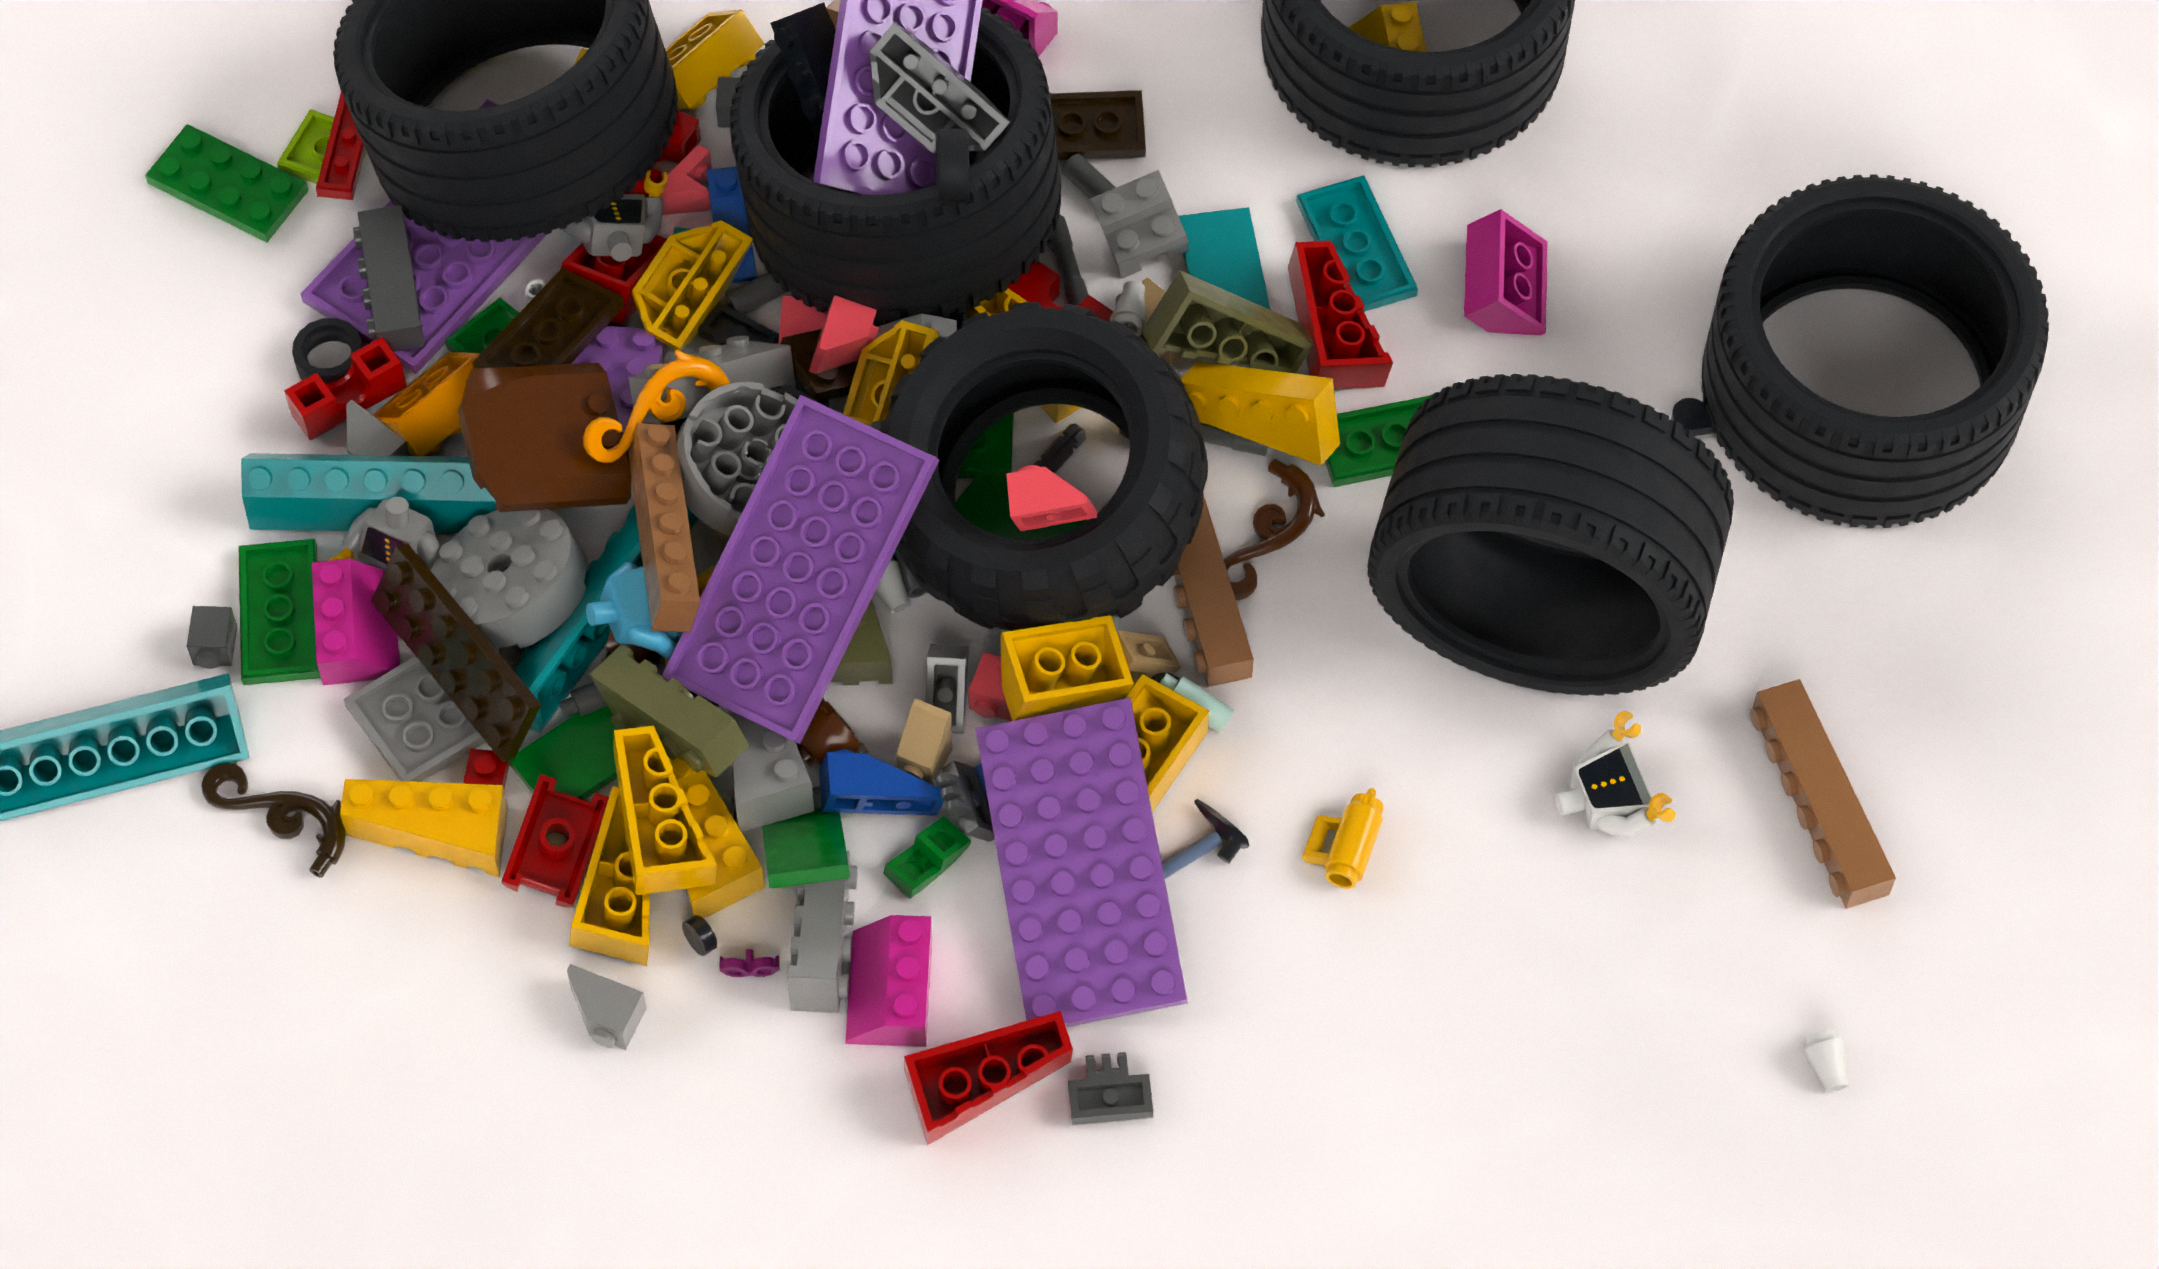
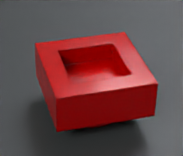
[463,748,509,789]

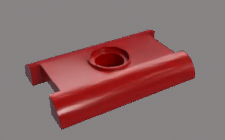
[501,774,609,907]

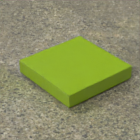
[277,109,367,184]

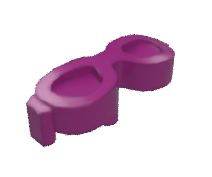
[719,949,780,977]

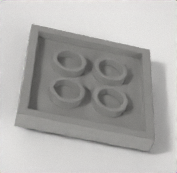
[343,656,486,782]

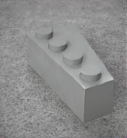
[629,336,796,424]
[729,710,815,832]
[787,850,858,1013]

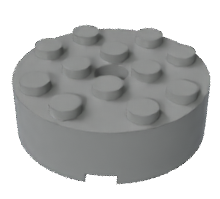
[676,382,798,536]
[431,509,589,653]

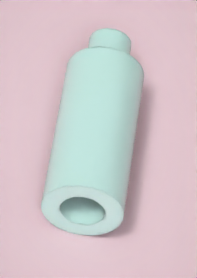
[1159,673,1234,733]

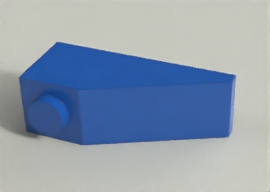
[706,166,757,283]
[819,749,945,816]

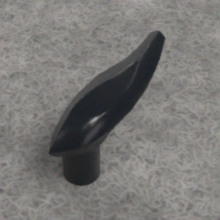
[1194,799,1249,864]

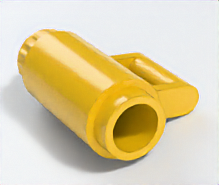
[1302,788,1384,889]

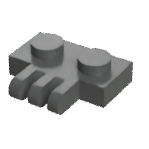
[935,760,995,842]
[1068,1052,1154,1125]

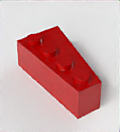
[1287,241,1393,389]
[904,1011,1073,1145]

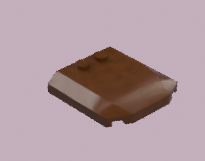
[457,363,631,512]

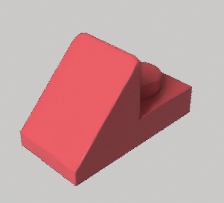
[660,144,712,215]

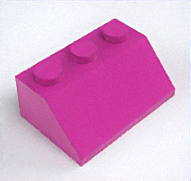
[982,0,1058,57]
[1464,209,1548,335]
[312,559,400,686]
[845,915,932,1047]

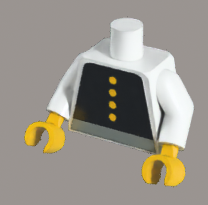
[1555,711,1676,837]

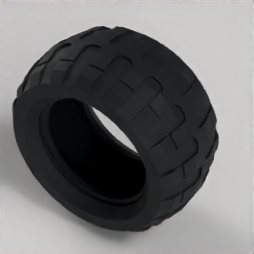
[879,302,1208,631]

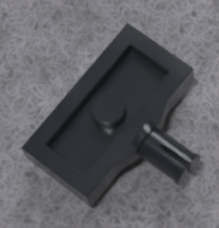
[698,302,779,346]

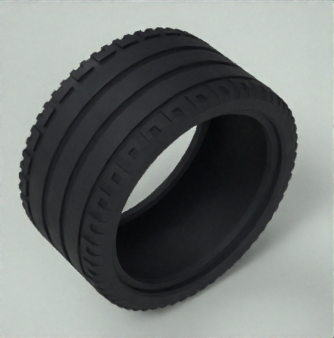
[333,0,678,242]
[1261,0,1575,167]
[730,7,1061,325]
[1701,174,2049,528]
[1367,374,1734,696]

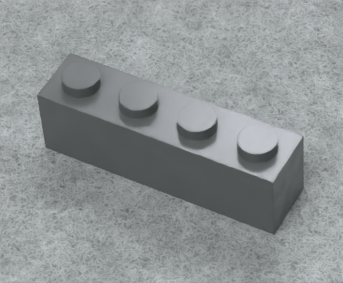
[353,205,425,352]

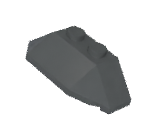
[869,22,1010,153]

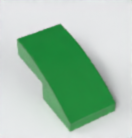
[883,816,971,899]

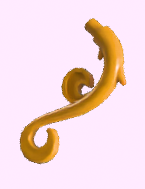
[583,349,730,463]

